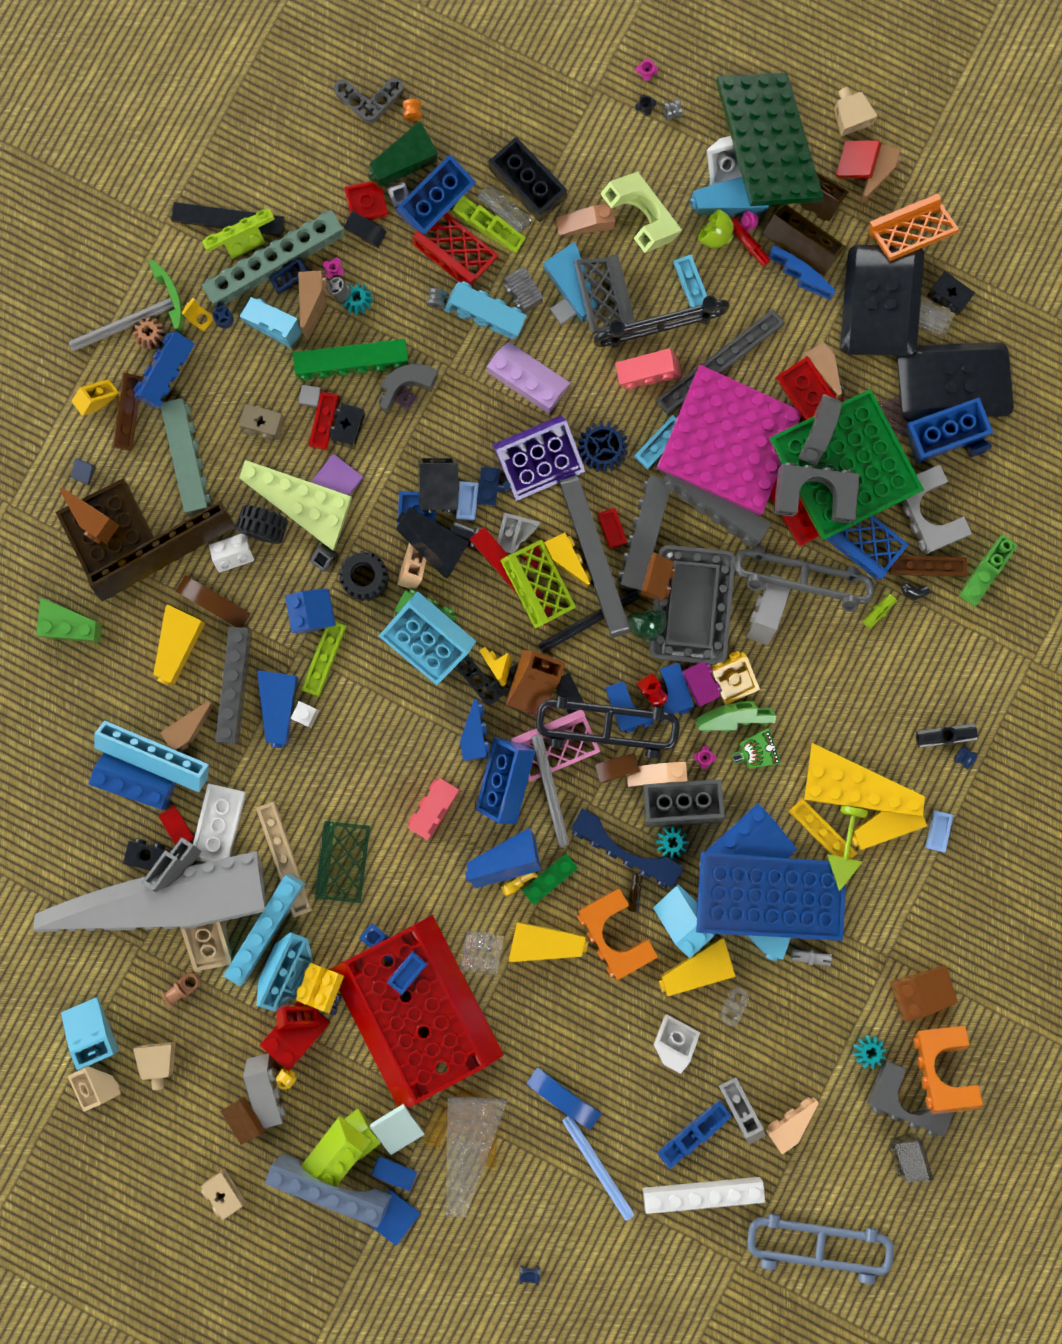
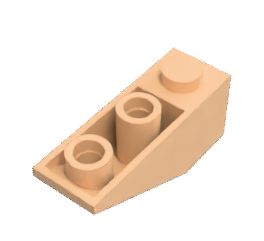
[766,1097,819,1154]

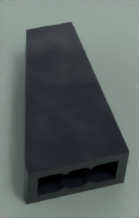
[396,507,469,579]

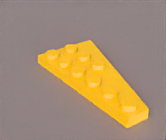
[804,743,925,817]

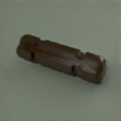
[628,874,643,912]

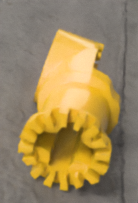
[501,872,538,897]
[276,1069,297,1090]

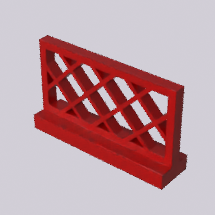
[412,213,499,287]

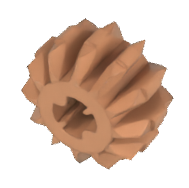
[133,317,166,350]

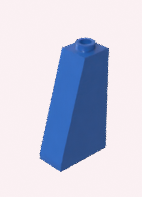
[257,670,299,748]
[465,828,541,889]

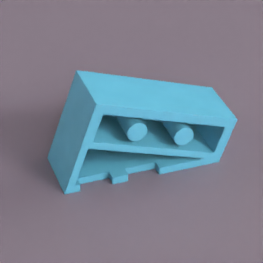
[240,297,302,349]

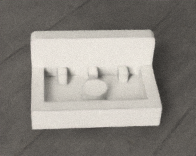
[209,534,254,572]

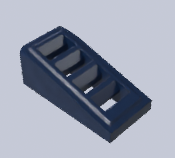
[269,257,310,294]

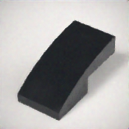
[344,211,387,248]

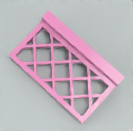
[511,710,600,782]

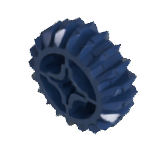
[577,421,629,473]

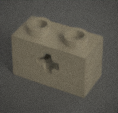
[239,404,284,441]

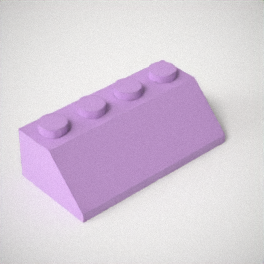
[487,342,571,414]

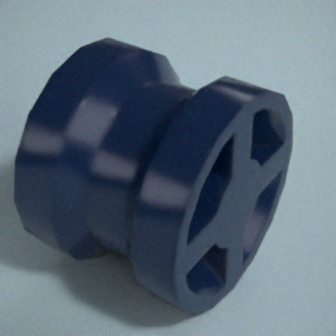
[212,306,234,329]
[953,745,978,770]

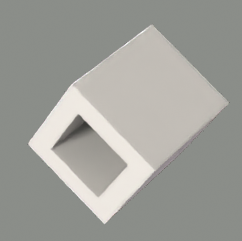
[291,701,319,728]

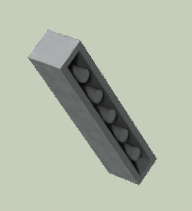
[660,473,771,547]
[617,475,670,593]
[215,627,252,745]

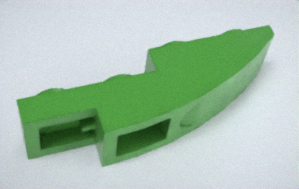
[959,534,1018,607]
[695,701,776,732]

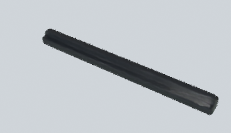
[538,590,640,653]

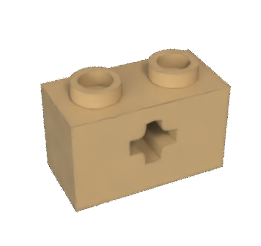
[201,1168,246,1220]

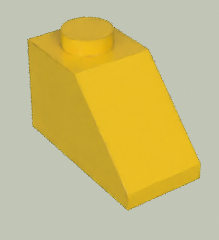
[72,379,120,416]

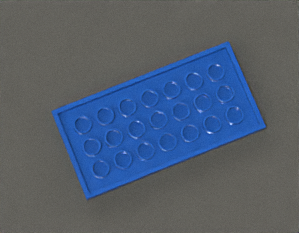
[696,852,846,941]

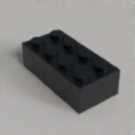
[489,137,567,223]

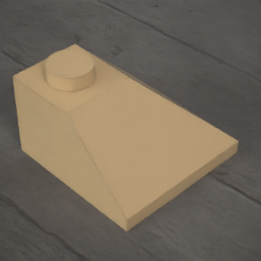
[68,1066,121,1111]

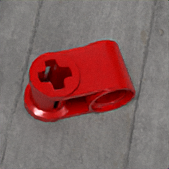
[636,673,668,706]

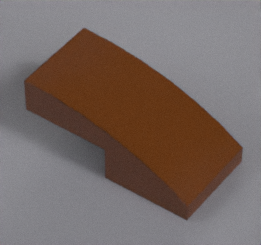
[595,753,640,784]

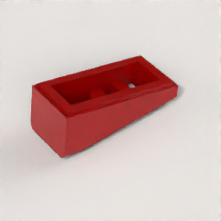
[276,1006,320,1030]

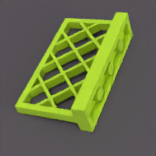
[500,539,576,628]

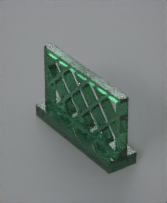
[314,821,370,903]

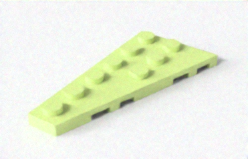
[239,460,352,551]

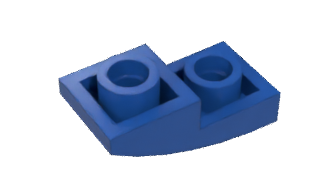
[371,1156,418,1191]

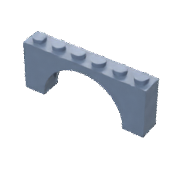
[265,1153,392,1228]

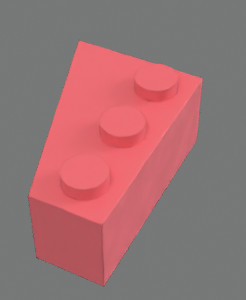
[408,778,460,840]

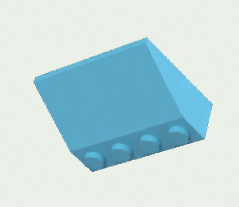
[379,591,476,685]

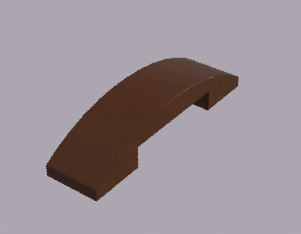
[176,575,250,628]

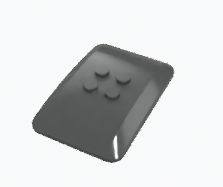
[650,545,735,664]

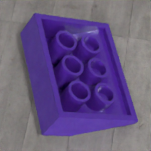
[492,415,585,501]

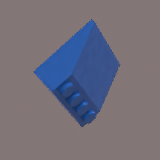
[700,803,797,860]

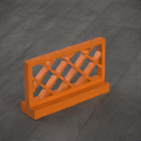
[869,194,959,261]

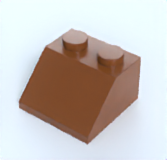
[640,553,676,601]

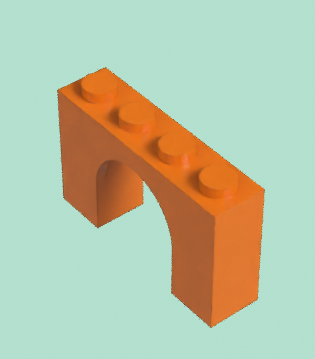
[577,888,658,981]
[913,1026,983,1114]

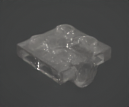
[460,930,504,975]

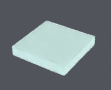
[370,1104,424,1155]

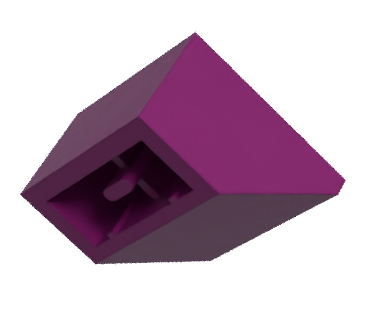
[681,661,722,707]

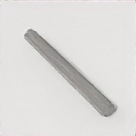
[69,298,175,351]
[532,734,569,847]

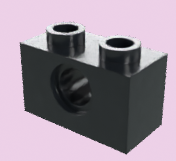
[123,838,171,871]

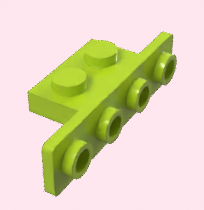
[202,208,274,259]

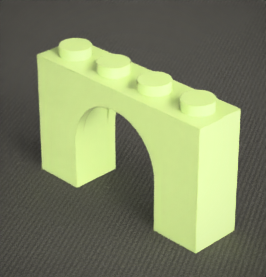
[600,172,682,253]

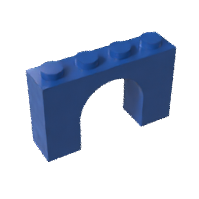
[605,663,694,734]

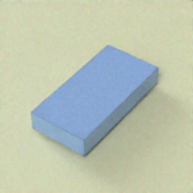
[456,481,479,521]
[925,810,953,853]

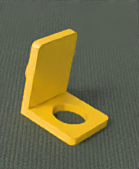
[182,298,214,332]

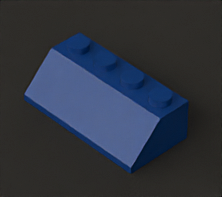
[395,154,476,235]
[907,398,993,463]
[475,737,536,824]
[88,752,176,810]

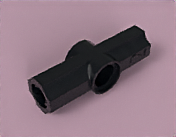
[916,723,978,748]

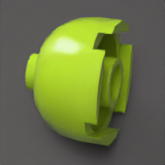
[698,209,734,249]

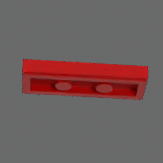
[308,391,340,451]

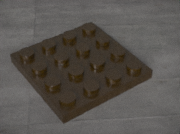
[55,478,155,575]

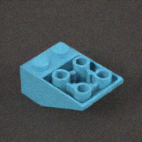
[61,997,120,1070]

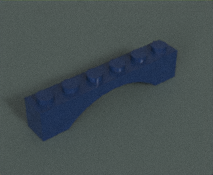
[570,809,684,888]

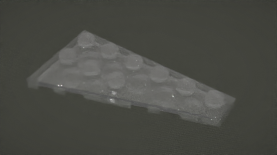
[446,1097,508,1217]

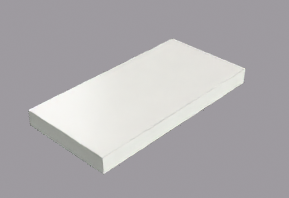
[193,783,246,863]

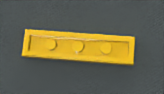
[788,798,858,859]

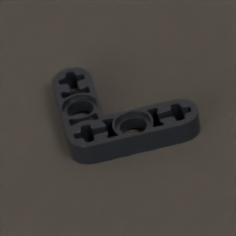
[457,657,518,704]

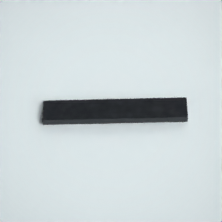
[171,202,285,237]

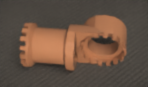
[161,972,200,1008]

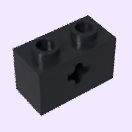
[927,271,976,316]
[329,403,366,450]

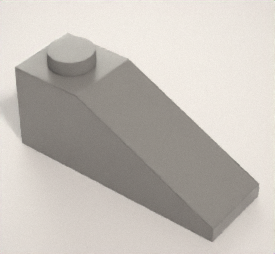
[719,1077,766,1145]

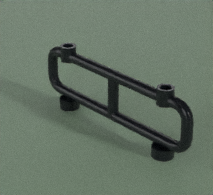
[594,296,730,348]
[536,695,680,759]

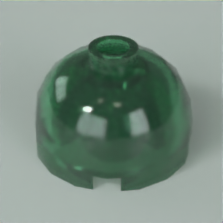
[627,610,667,642]

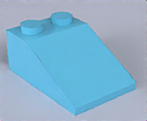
[653,885,715,958]

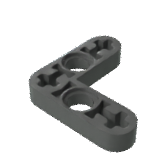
[334,78,404,124]

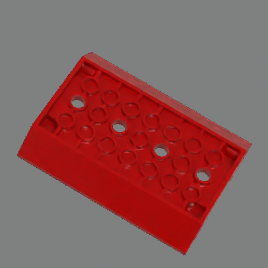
[329,915,504,1108]

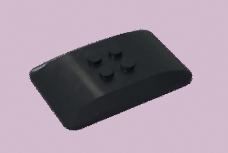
[840,245,924,356]
[897,343,1014,422]

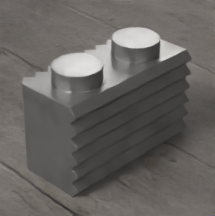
[503,266,543,314]

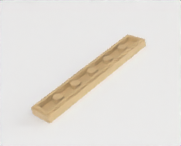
[256,801,313,918]

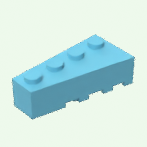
[443,282,527,340]

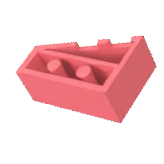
[616,348,682,390]

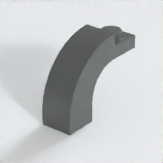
[379,364,439,414]
[799,394,841,466]

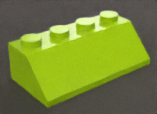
[301,1116,371,1187]

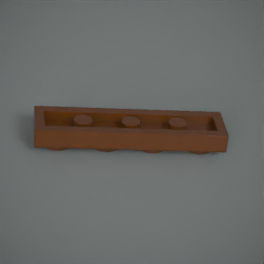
[112,372,143,451]
[889,555,967,577]

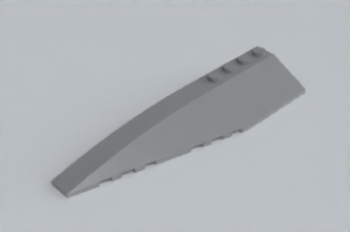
[34,851,266,932]

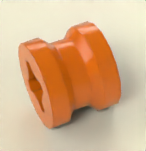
[403,99,422,121]

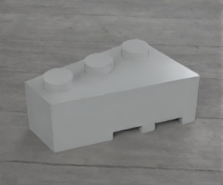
[746,574,790,645]
[243,1054,286,1128]

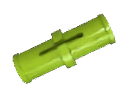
[862,593,897,629]

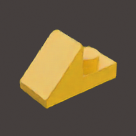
[479,647,512,687]

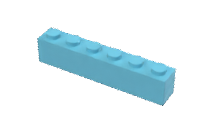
[94,720,209,792]
[223,873,306,986]

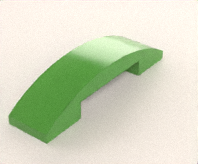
[149,260,184,334]

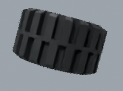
[236,505,289,544]
[339,551,389,601]

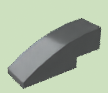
[142,837,202,892]

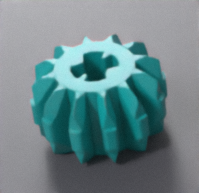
[342,282,374,316]
[655,826,689,859]
[853,1035,887,1069]

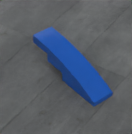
[768,245,836,300]
[656,1101,732,1169]

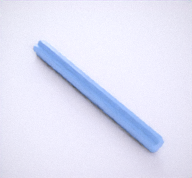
[563,1116,634,1221]

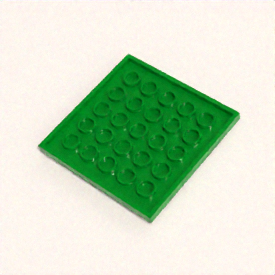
[769,389,924,541]

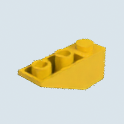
[544,533,592,587]

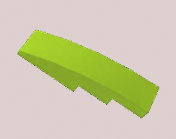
[451,195,526,253]

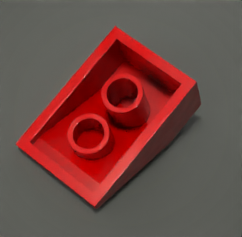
[259,1001,330,1072]

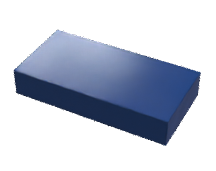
[387,951,428,995]

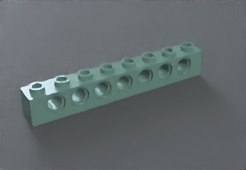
[202,210,345,308]

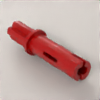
[732,218,770,267]

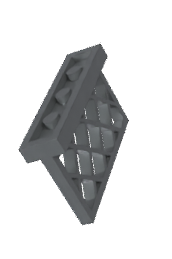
[574,254,635,334]

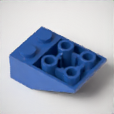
[460,699,490,762]

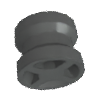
[663,99,683,122]
[327,277,351,302]
[426,288,447,309]

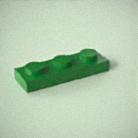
[522,854,578,905]

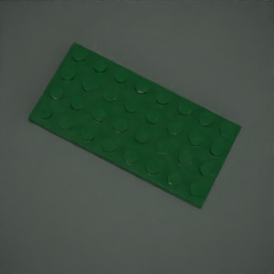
[716,73,823,206]

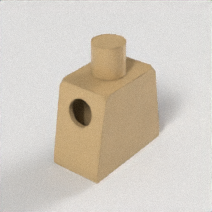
[834,87,877,137]
[134,1042,175,1090]

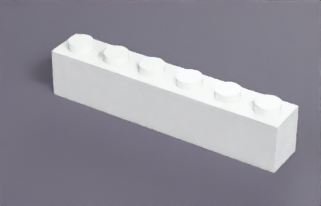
[643,1177,765,1214]

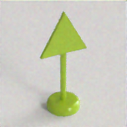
[827,806,868,891]

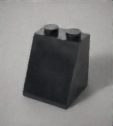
[418,458,458,513]

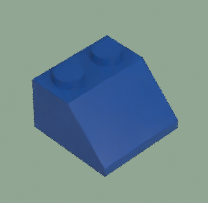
[285,588,336,634]

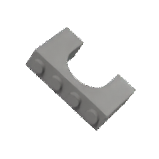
[902,465,972,555]

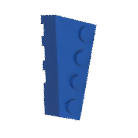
[133,331,194,409]

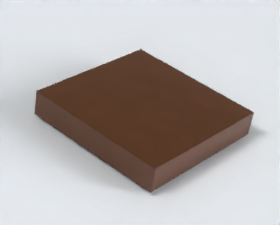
[220,1097,265,1145]

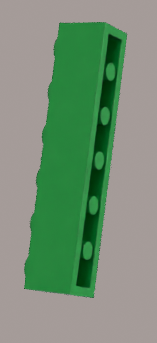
[292,339,409,381]

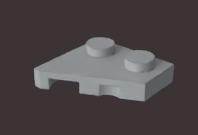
[497,513,540,554]

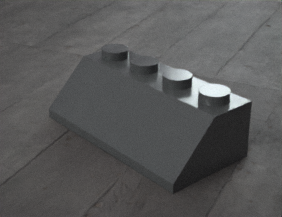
[643,779,725,827]

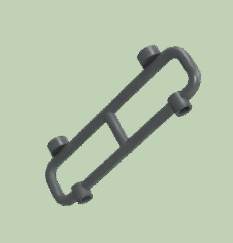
[735,546,874,612]

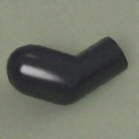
[901,583,930,600]

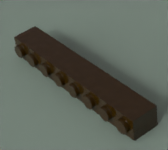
[87,501,236,602]

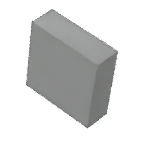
[550,298,576,325]
[298,385,321,407]

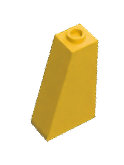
[153,604,205,686]
[851,789,927,850]
[509,921,588,962]
[659,937,735,996]

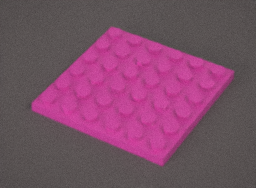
[656,365,801,515]

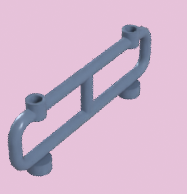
[747,1213,894,1284]

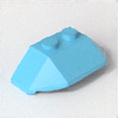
[257,932,313,1012]

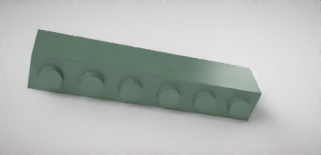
[161,398,212,516]

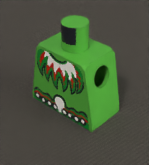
[731,729,780,769]

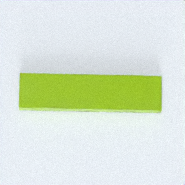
[301,621,347,697]

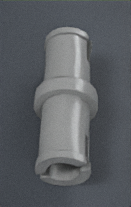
[791,948,832,967]

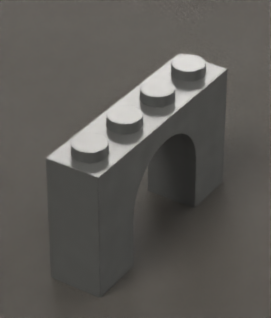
[774,463,859,524]
[867,1060,954,1137]

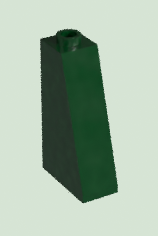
[367,122,438,188]

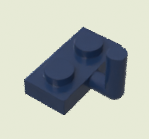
[477,466,511,507]

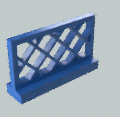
[826,516,909,581]

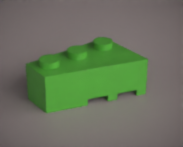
[36,597,102,643]

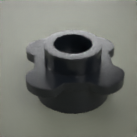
[635,94,657,116]

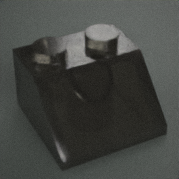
[889,1132,934,1182]

